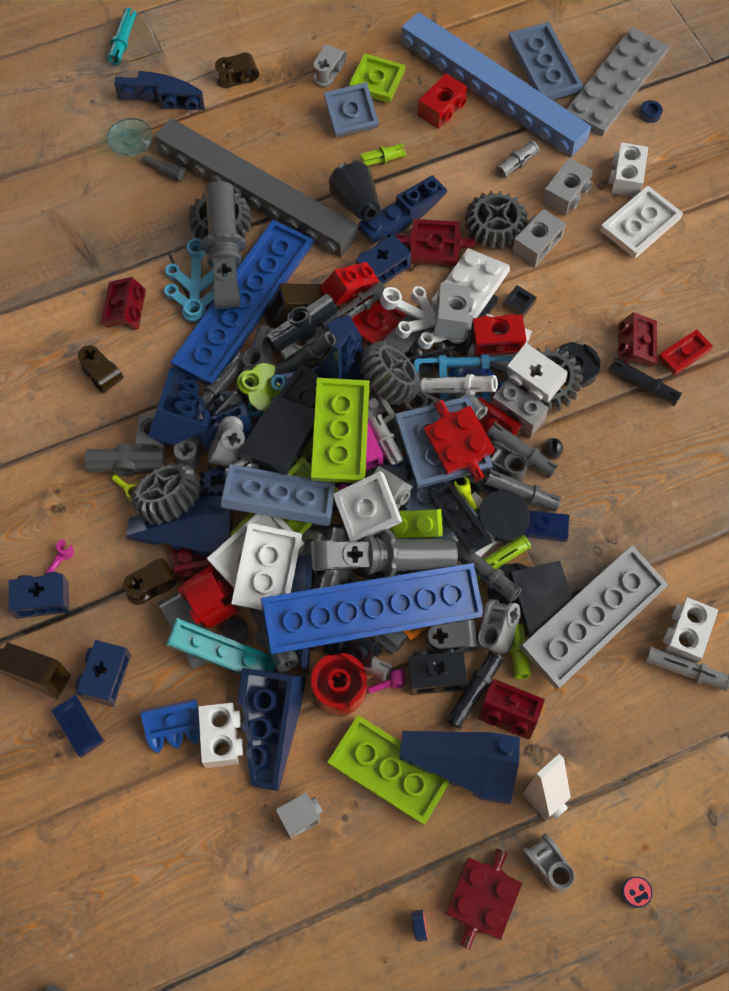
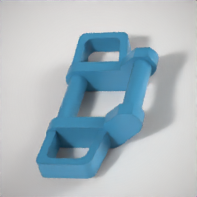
[414,354,514,403]

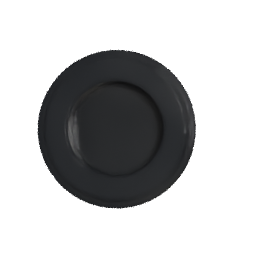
[221,618,249,644]

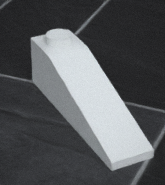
[522,753,571,821]

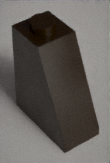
[264,283,338,329]
[0,642,71,700]

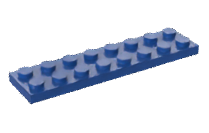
[170,220,314,385]
[260,563,484,655]

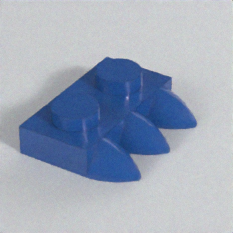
[140,698,200,753]

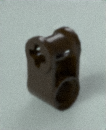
[215,52,260,88]
[78,345,124,393]
[123,558,178,605]

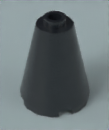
[328,160,380,222]

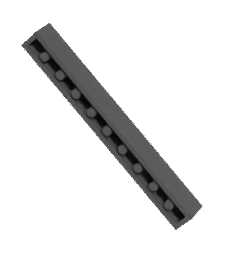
[154,118,357,257]

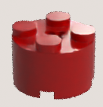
[178,565,240,628]
[311,653,367,717]

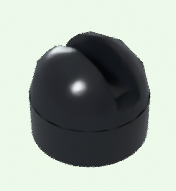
[542,438,563,460]

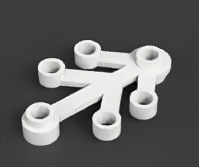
[380,286,468,349]

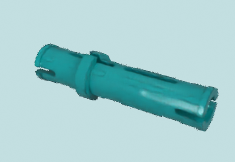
[107,7,137,65]

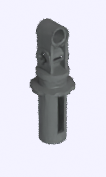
[200,181,246,310]
[311,529,458,578]

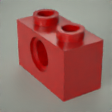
[417,73,467,129]
[319,262,379,306]
[471,314,527,357]

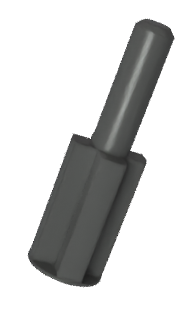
[142,155,186,182]

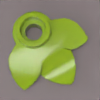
[237,363,281,412]

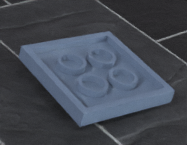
[394,396,493,489]

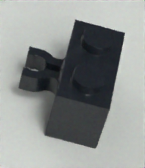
[407,649,467,695]

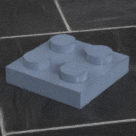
[323,82,379,138]

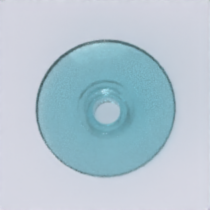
[107,118,153,156]

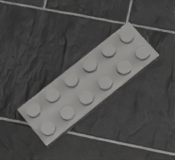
[567,27,670,136]
[519,545,668,689]

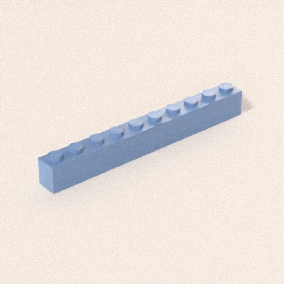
[401,12,591,157]

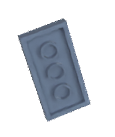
[508,22,583,100]
[221,464,335,526]

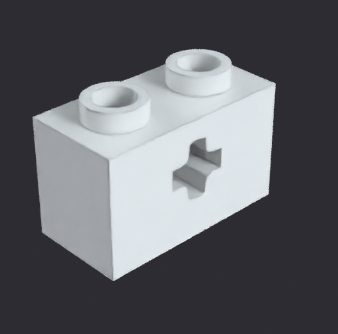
[507,343,567,403]

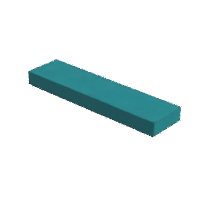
[165,618,275,675]

